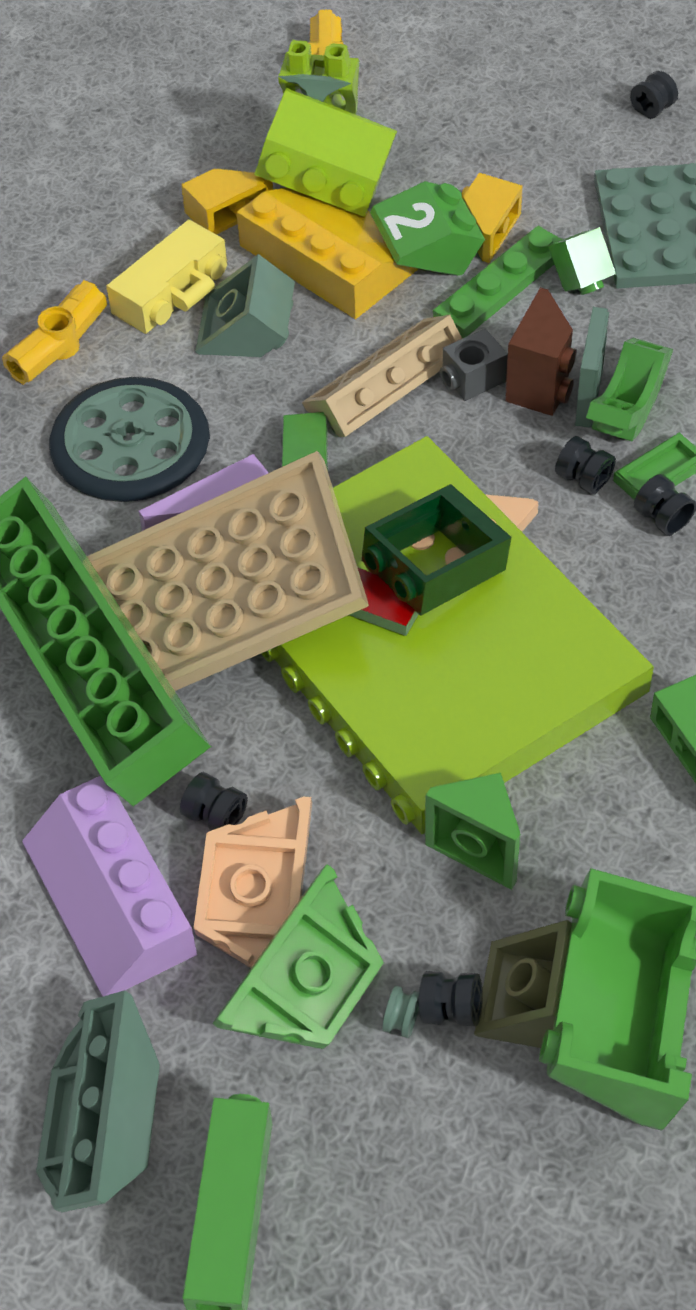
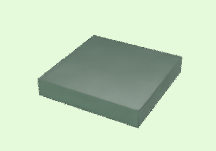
[575,307,609,428]

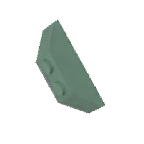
[36,990,160,1213]

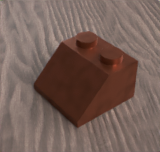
[505,287,577,416]

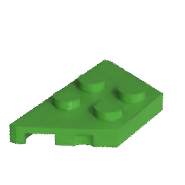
[212,864,384,1049]

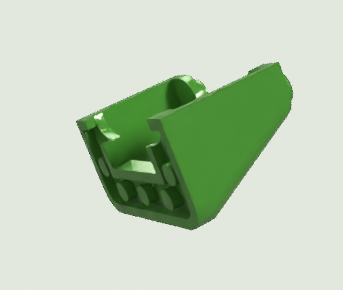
[539,868,696,1131]

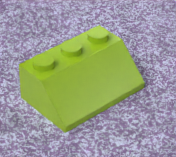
[254,88,397,217]

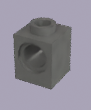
[440,328,508,401]

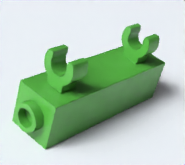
[183,1094,273,1310]

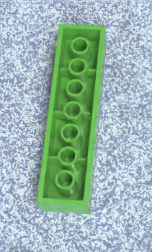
[0,477,211,807]

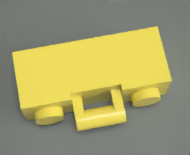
[106,219,227,334]

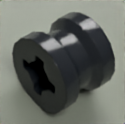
[630,70,679,119]

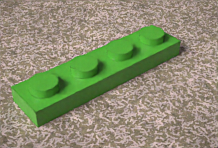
[433,225,562,338]

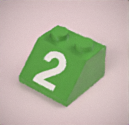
[370,181,485,276]

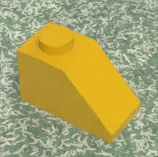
[181,169,273,235]
[461,172,523,263]

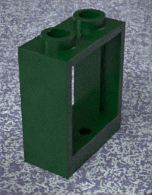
[361,484,512,616]

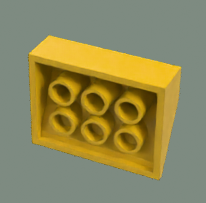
[237,187,419,320]

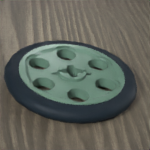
[49,377,210,502]

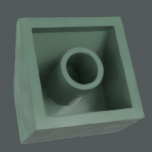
[195,254,295,357]

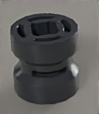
[555,436,616,494]
[634,474,696,536]
[180,772,248,831]
[419,971,483,1026]

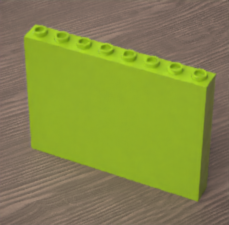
[261,436,654,835]

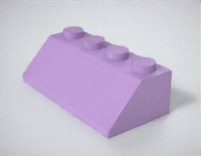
[22,776,197,996]

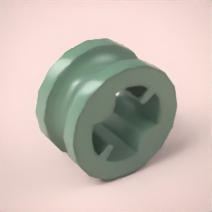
[382,985,419,1039]

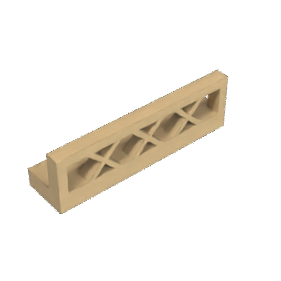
[302,315,462,437]

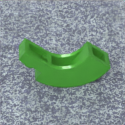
[586,337,673,441]

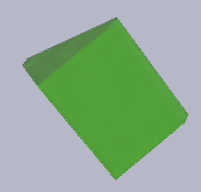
[425,773,520,890]

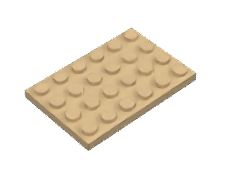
[87,451,369,691]

